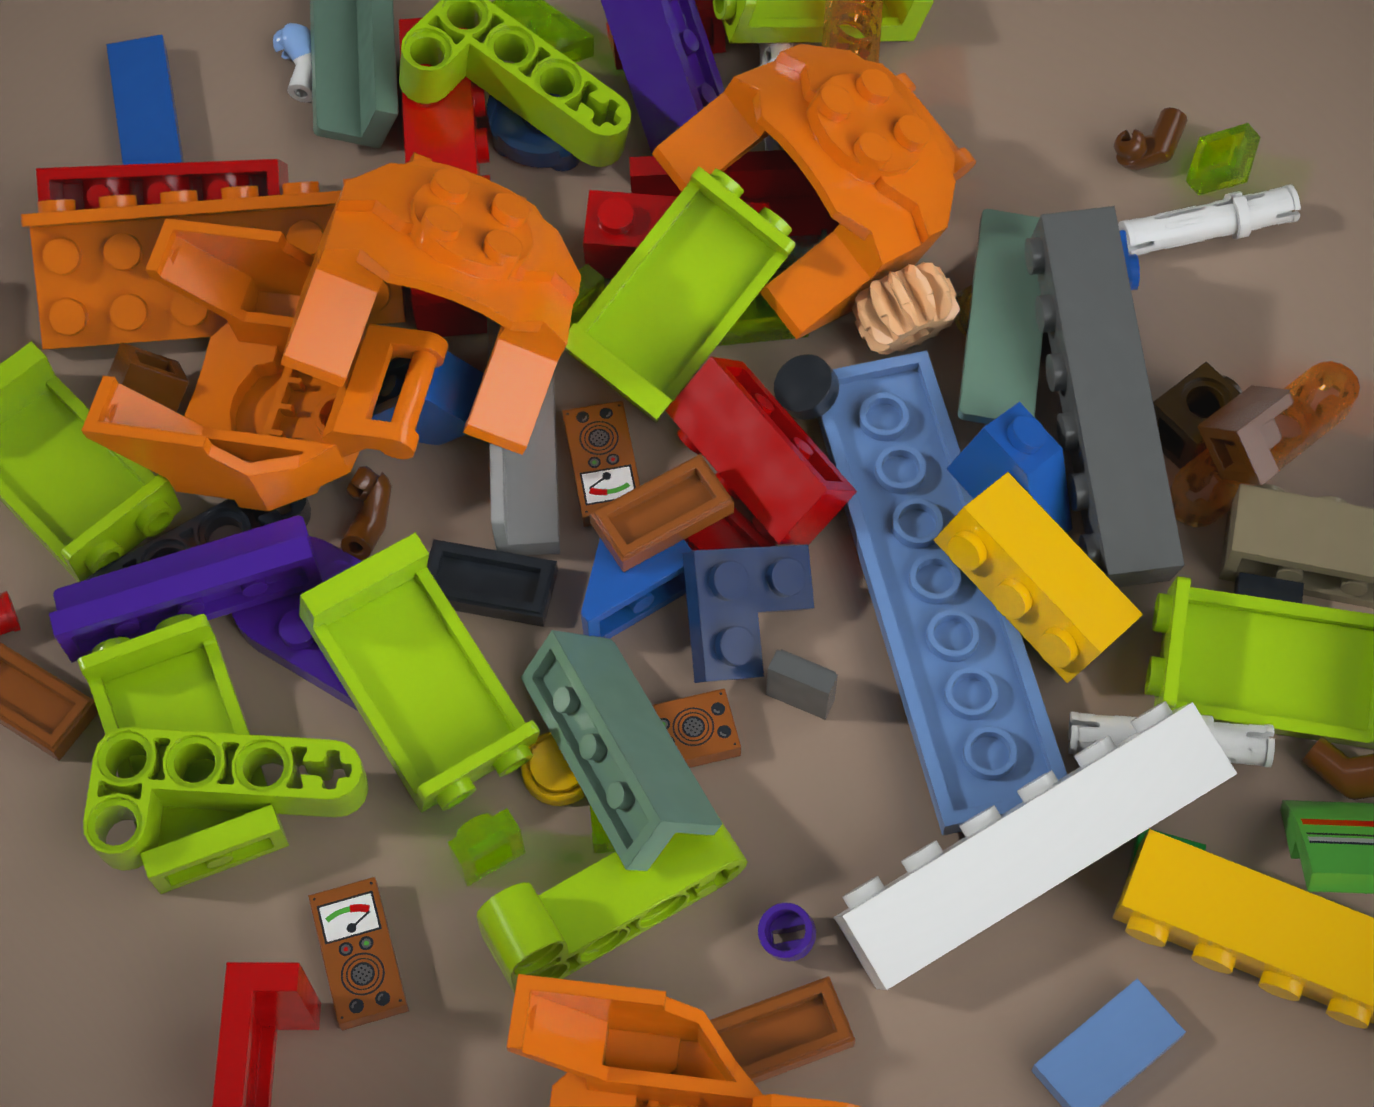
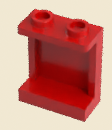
[212,962,321,1107]

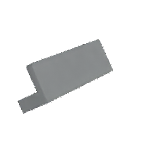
[487,317,560,555]

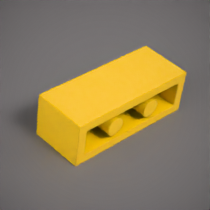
[934,472,1143,683]

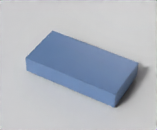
[1031,978,1186,1107]

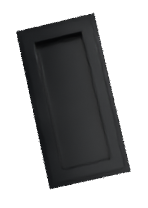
[427,539,558,627]

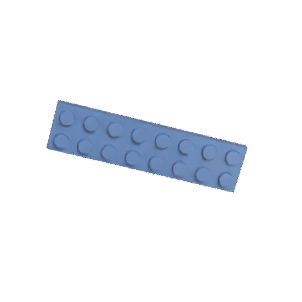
[817,350,1067,836]

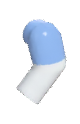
[273,23,312,103]

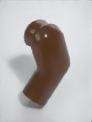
[1114,107,1188,171]
[341,466,392,561]
[1301,736,1374,800]

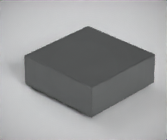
[766,649,838,720]

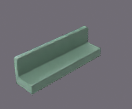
[310,0,398,149]
[958,209,1043,424]
[520,630,722,871]

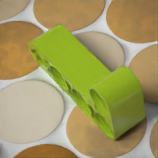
[399,0,631,167]
[83,727,369,871]
[476,811,748,994]

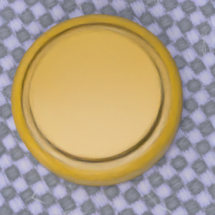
[521,732,585,806]

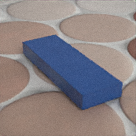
[106,34,184,165]

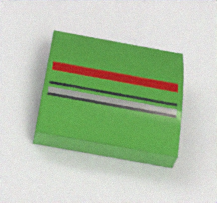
[1280,800,1374,894]

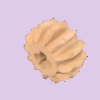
[851,262,960,355]

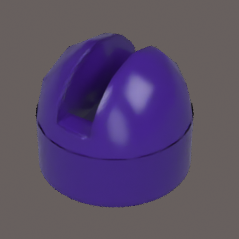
[758,903,816,962]

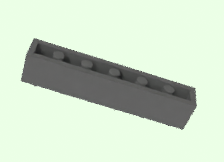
[1024,206,1185,587]

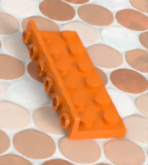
[21,178,407,350]

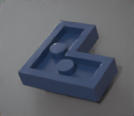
[682,545,815,683]

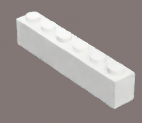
[834,701,1237,990]

